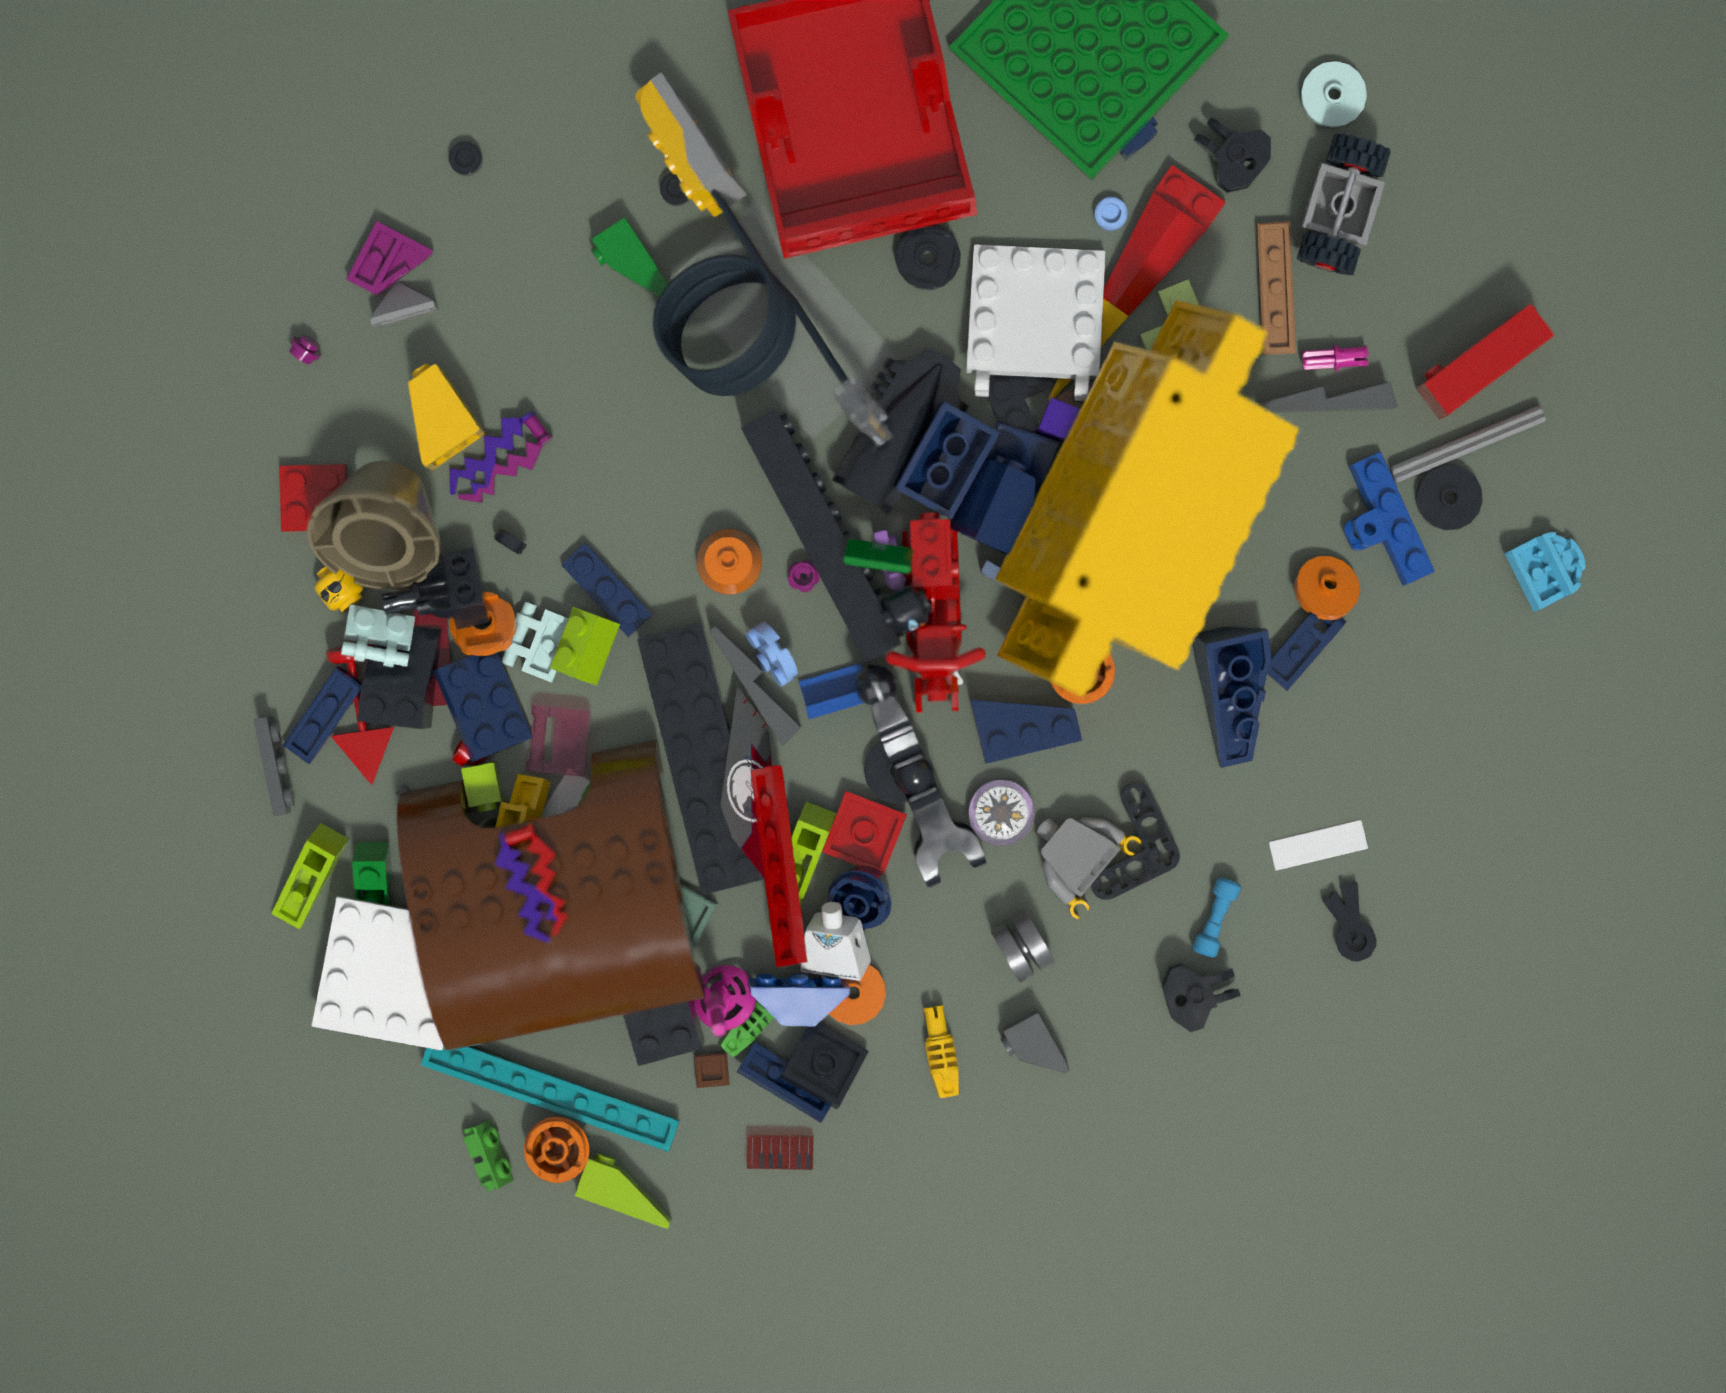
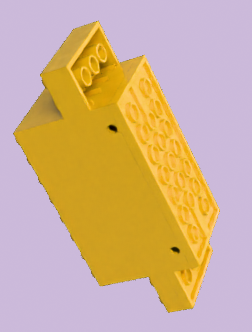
[995,300,1299,697]

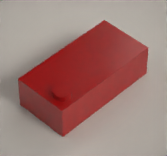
[1416,304,1555,420]

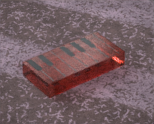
[747,1135,814,1170]

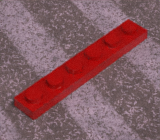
[750,765,808,967]

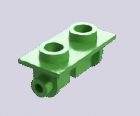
[462,1119,514,1191]

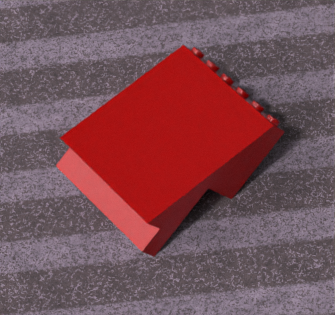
[727,0,978,259]

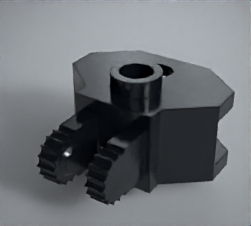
[1194,118,1271,193]
[1161,963,1241,1032]

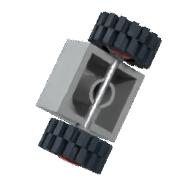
[1296,133,1391,276]

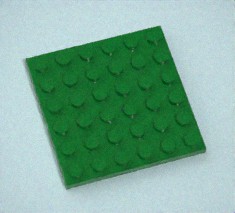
[949,0,1229,181]

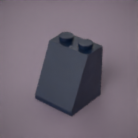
[950,454,1035,555]

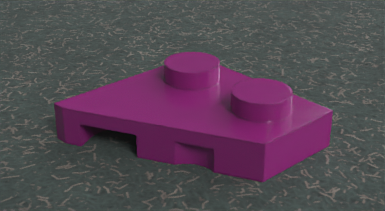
[346,221,434,296]

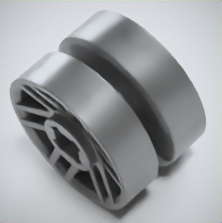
[990,911,1056,983]

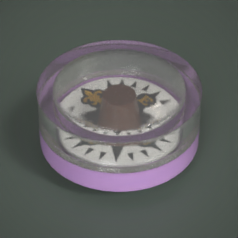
[968,779,1035,846]

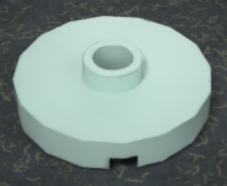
[1301,61,1367,128]

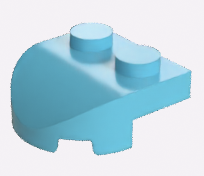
[1504,532,1586,612]

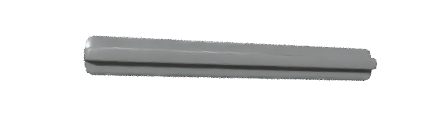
[1390,406,1546,482]

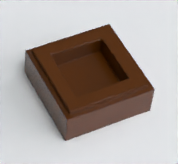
[694,1052,730,1088]

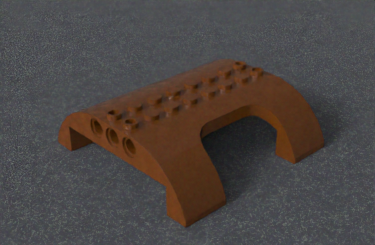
[397,740,706,1051]

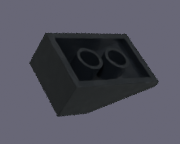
[357,627,442,729]

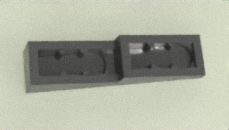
[1258,382,1397,413]
[710,626,801,746]

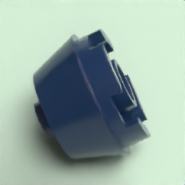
[828,866,892,931]

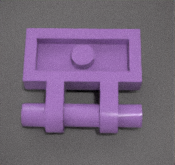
[874,530,906,590]

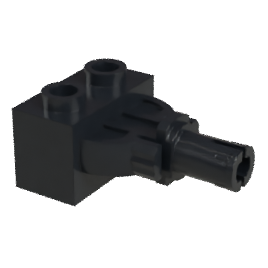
[381,547,489,629]

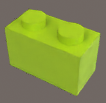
[550,607,620,686]

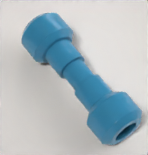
[1192,877,1241,958]

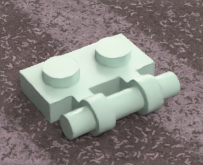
[501,601,568,683]
[341,604,415,667]

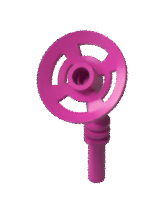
[694,965,756,1036]

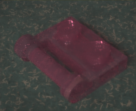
[525,705,591,777]

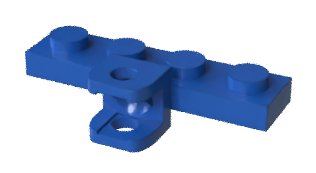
[1343,452,1435,586]

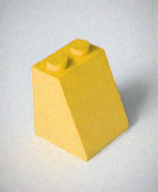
[408,363,487,471]

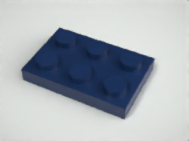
[433,653,533,763]

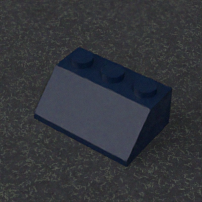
[894,401,1000,520]

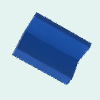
[799,663,864,719]

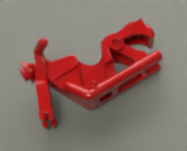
[886,513,986,713]

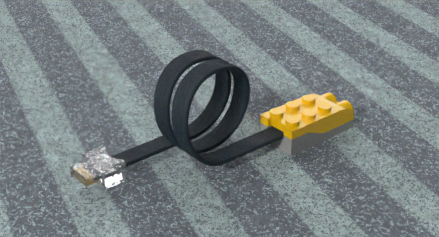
[635,72,893,446]

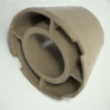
[308,461,440,590]

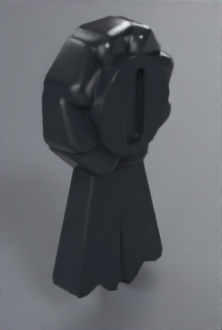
[1322,882,1377,962]

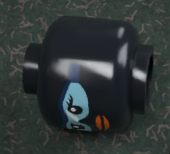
[880,585,932,634]

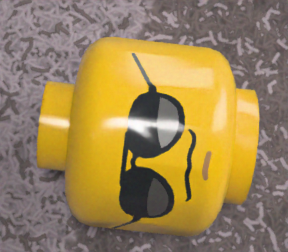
[314,567,363,613]

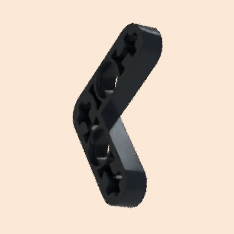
[1091,782,1180,900]

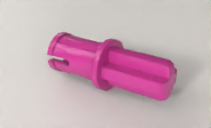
[1301,345,1369,371]

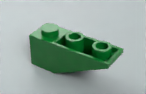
[352,842,391,906]

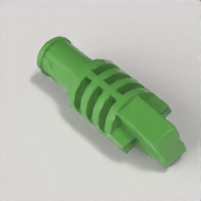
[718,976,781,1057]

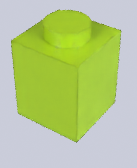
[461,762,504,812]

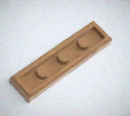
[1256,222,1296,355]

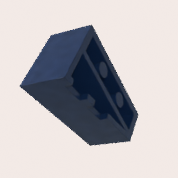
[970,700,1082,764]

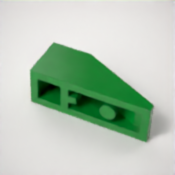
[591,217,668,297]

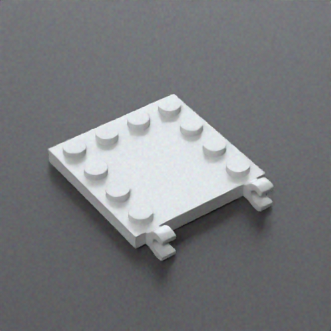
[967,244,1105,402]
[312,896,443,1050]

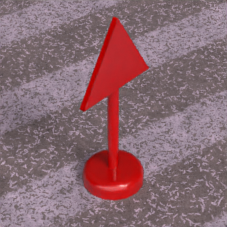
[326,643,395,785]

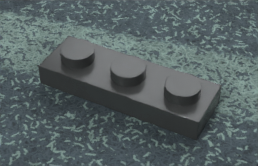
[254,717,295,816]

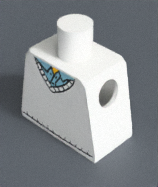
[801,902,871,981]

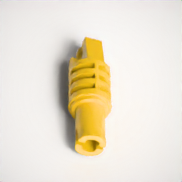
[923,1005,959,1098]

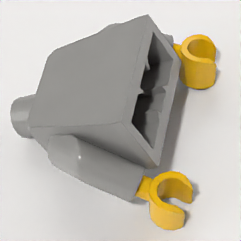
[1037,817,1141,919]

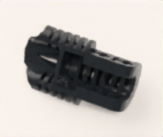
[831,348,969,514]

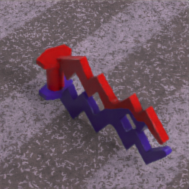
[495,823,568,943]

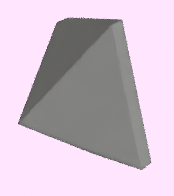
[370,281,438,328]

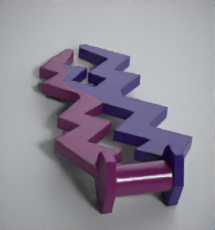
[450,411,553,503]

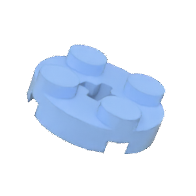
[745,622,798,687]

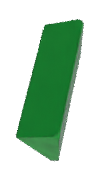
[844,539,913,574]

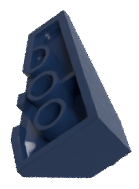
[1194,627,1272,768]

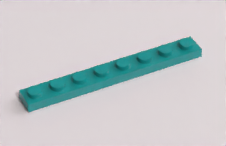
[421,1046,680,1152]

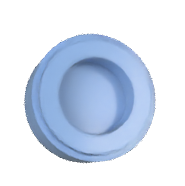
[1094,197,1128,231]

